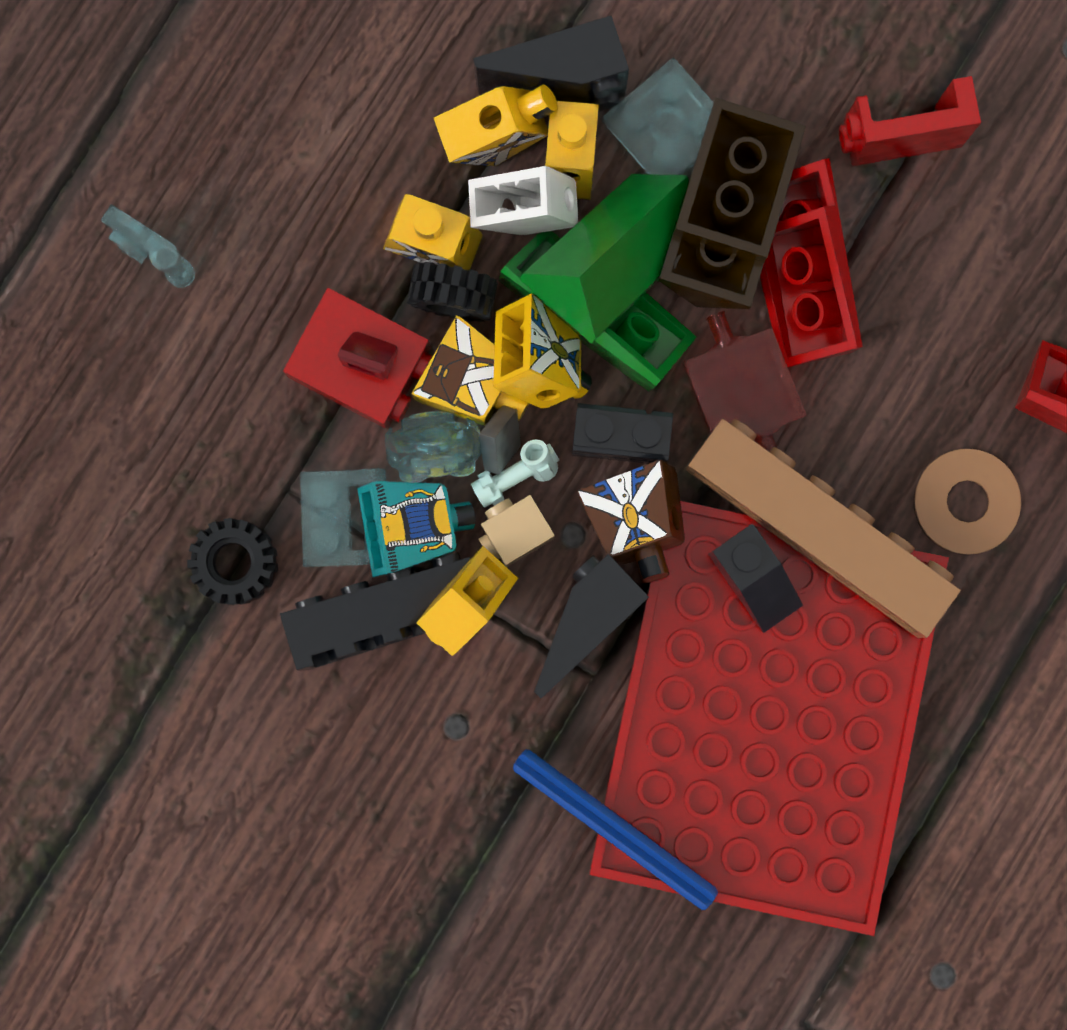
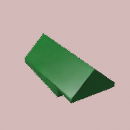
[519,174,689,344]
[498,231,697,392]

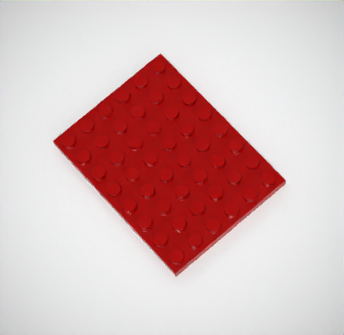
[589,501,949,936]

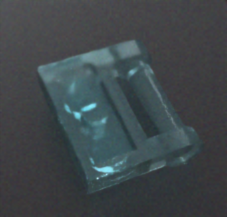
[101,204,195,288]
[300,468,386,568]

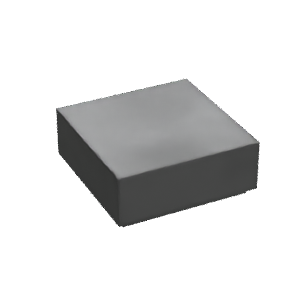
[479,406,521,474]

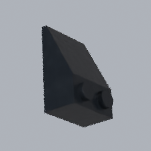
[473,15,629,111]
[534,554,649,698]

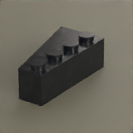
[280,552,471,670]

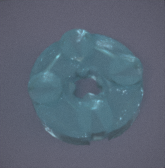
[384,411,481,483]

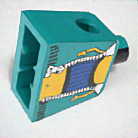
[357,481,475,577]

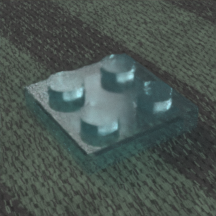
[602,57,713,175]

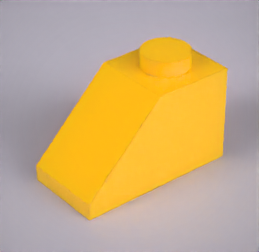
[417,546,518,656]

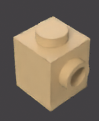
[478,495,555,567]

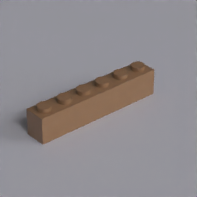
[685,418,961,638]

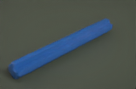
[513,749,718,910]

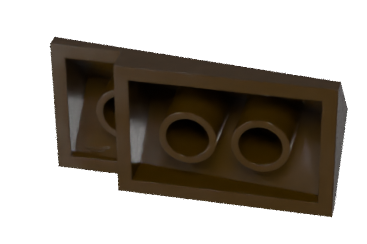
[658,97,806,309]

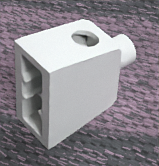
[468,166,578,235]

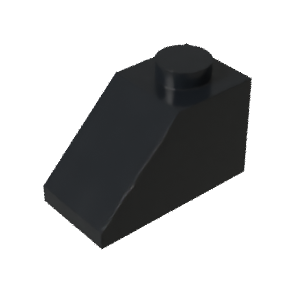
[708,523,803,633]

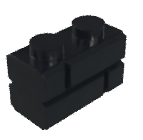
[572,403,673,464]

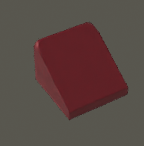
[338,332,398,380]

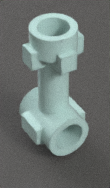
[471,439,559,508]

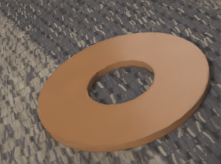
[914,449,1021,555]

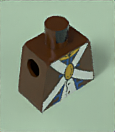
[577,460,685,583]

